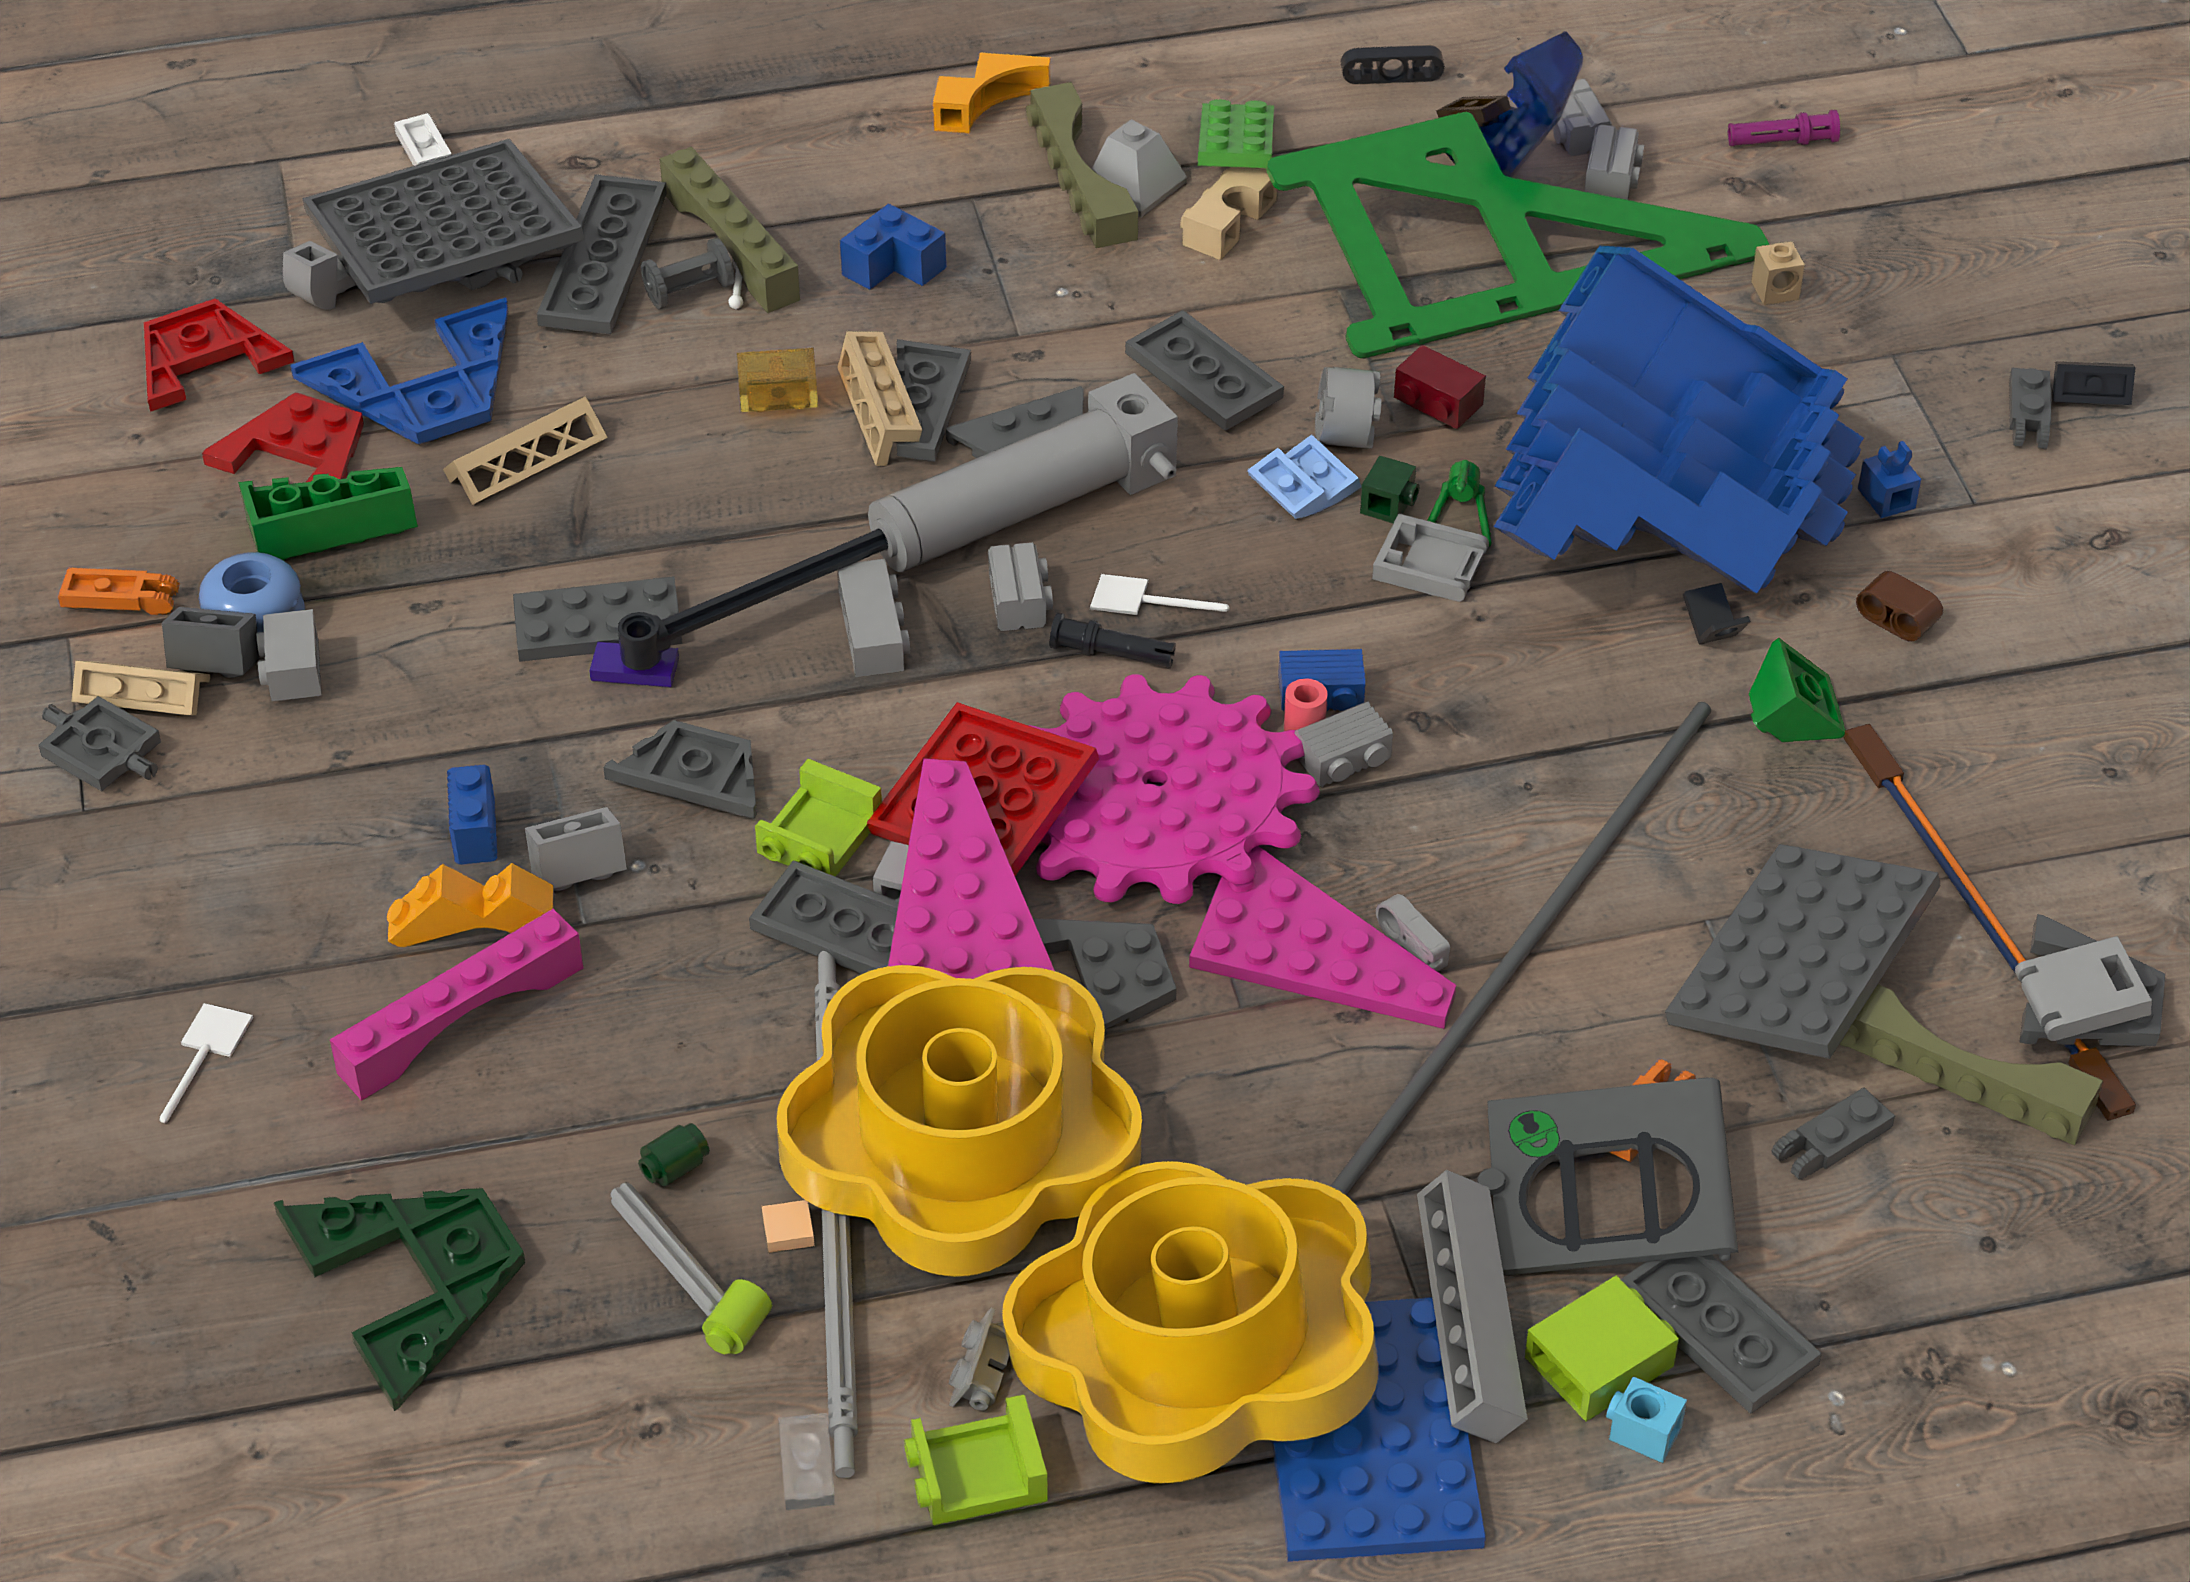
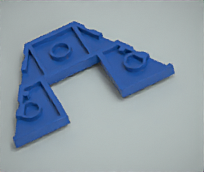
[290,297,508,444]

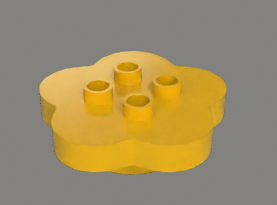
[777,965,1142,1276]
[1002,1161,1379,1483]

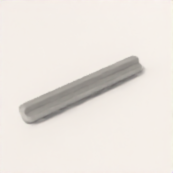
[610,1183,725,1316]

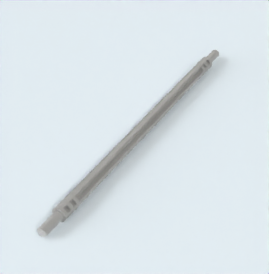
[814,951,858,1478]

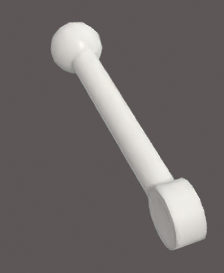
[728,260,743,309]

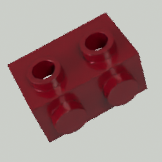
[1394,345,1486,429]

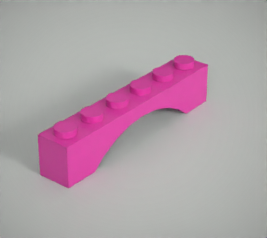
[330,909,583,1101]

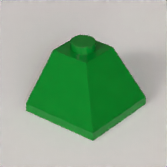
[1749,638,1846,742]

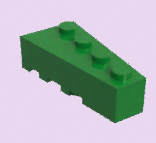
[238,467,418,560]

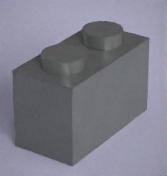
[162,607,260,678]

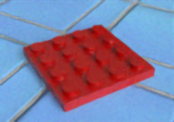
[867,702,1100,876]

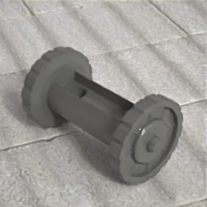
[641,238,734,309]

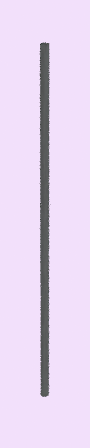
[1331,702,1711,1195]

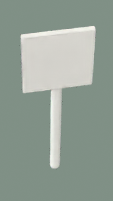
[1090,574,1229,615]
[160,1003,253,1123]

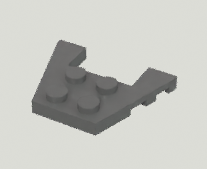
[2019,914,2165,1046]
[1033,918,1176,1035]

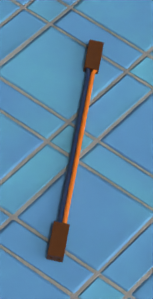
[1844,723,2136,1121]

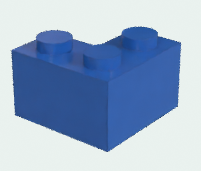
[840,203,947,290]

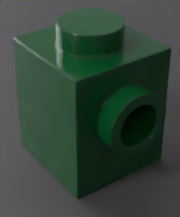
[1360,455,1420,523]

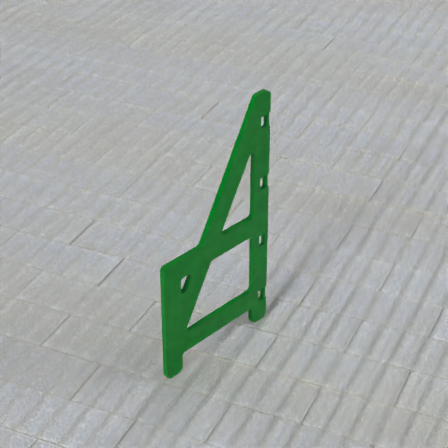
[1266,112,1769,358]

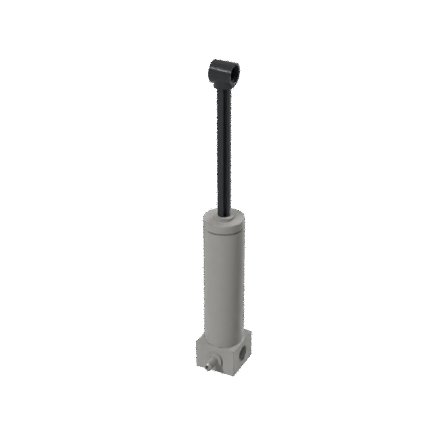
[618,373,1178,670]

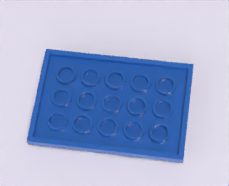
[1272,1297,1486,1562]

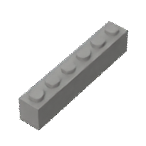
[1417,1170,1528,1443]

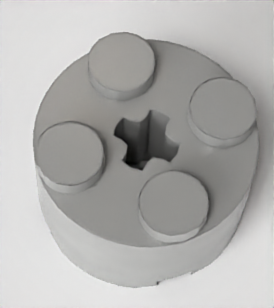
[1315,367,1381,449]

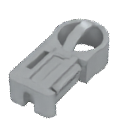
[1376,894,1450,972]

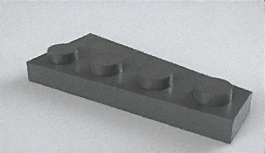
[897,339,971,462]

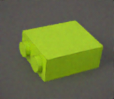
[1525,1275,1679,1422]

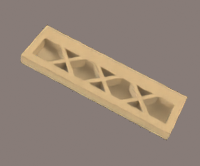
[837,331,922,466]
[443,396,608,505]

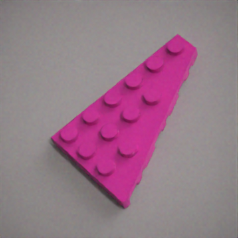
[888,759,1055,979]

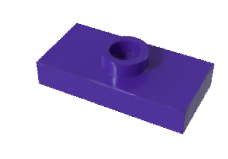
[589,642,679,687]

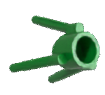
[1427,460,1492,547]

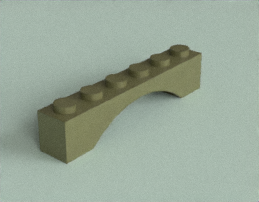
[1026,82,1138,248]
[659,146,800,313]
[1840,984,2103,1146]

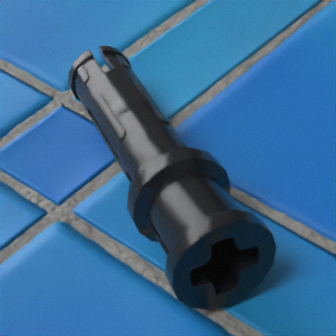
[1049,612,1176,668]

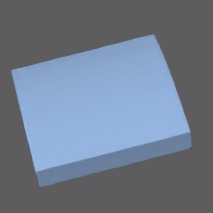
[1247,434,1361,519]

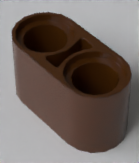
[1856,571,1943,642]

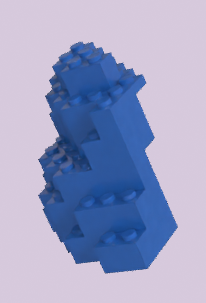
[1493,246,1864,593]

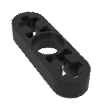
[1341,45,1444,84]

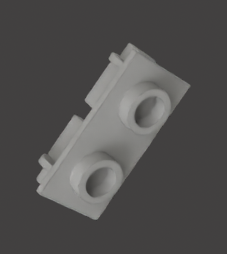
[949,1307,1010,1411]

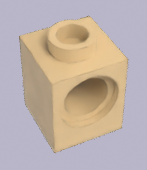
[1751,242,1805,305]

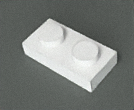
[394,113,452,166]

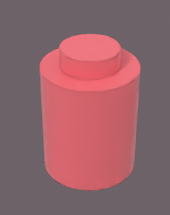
[1284,679,1327,731]

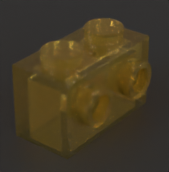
[737,348,818,412]

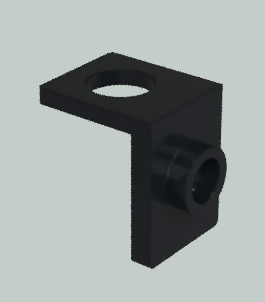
[1683,583,1751,645]

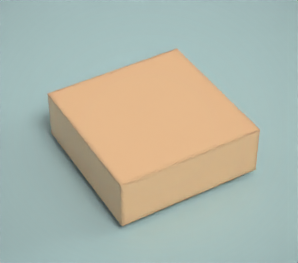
[762,1200,814,1253]

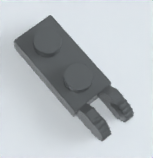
[2009,367,2051,449]
[1771,1087,1895,1180]

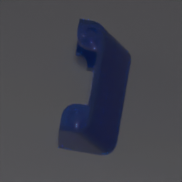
[1446,31,1583,178]

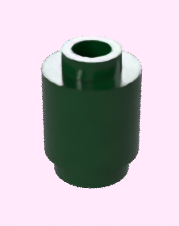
[638,1123,709,1187]

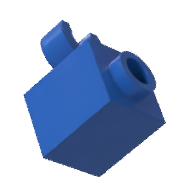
[1858,441,1921,518]

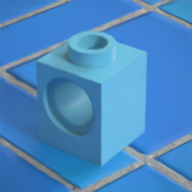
[1606,1377,1687,1463]

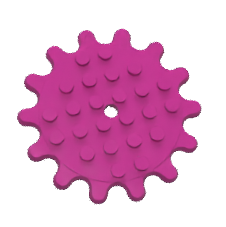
[1028,674,1320,904]

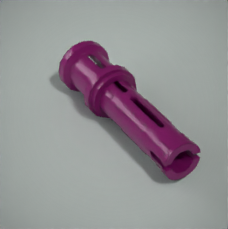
[1727,109,1840,147]

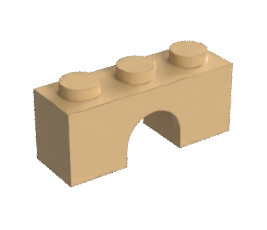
[1180,167,1277,260]

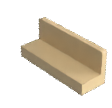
[71,661,210,715]

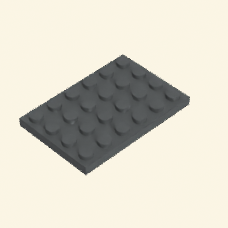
[1665,844,1941,1059]

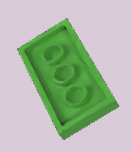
[1198,99,1274,168]

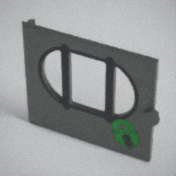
[1477,1078,1739,1276]

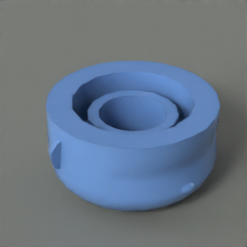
[199,552,306,632]

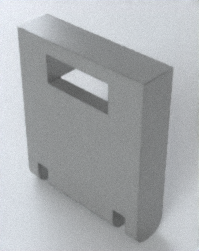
[1372,513,1489,602]
[2015,936,2152,1041]

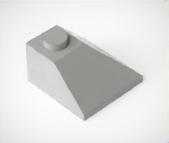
[1092,119,1187,218]

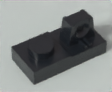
[2052,361,2136,405]

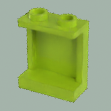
[755,759,882,877]
[904,1394,1048,1526]

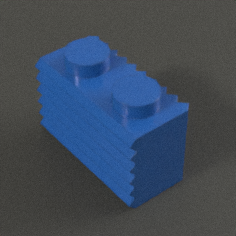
[1278,649,1366,712]
[447,765,498,865]

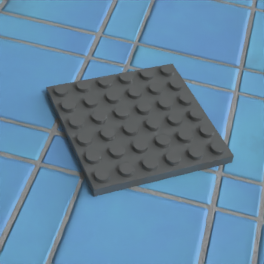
[302,138,584,304]

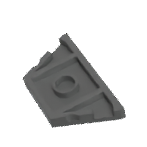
[946,386,1084,458]
[603,720,757,819]

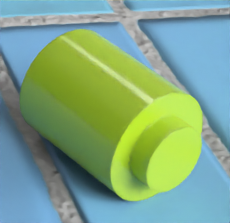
[702,1279,772,1354]

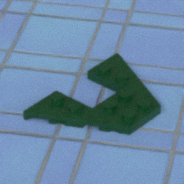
[274,1188,525,1411]

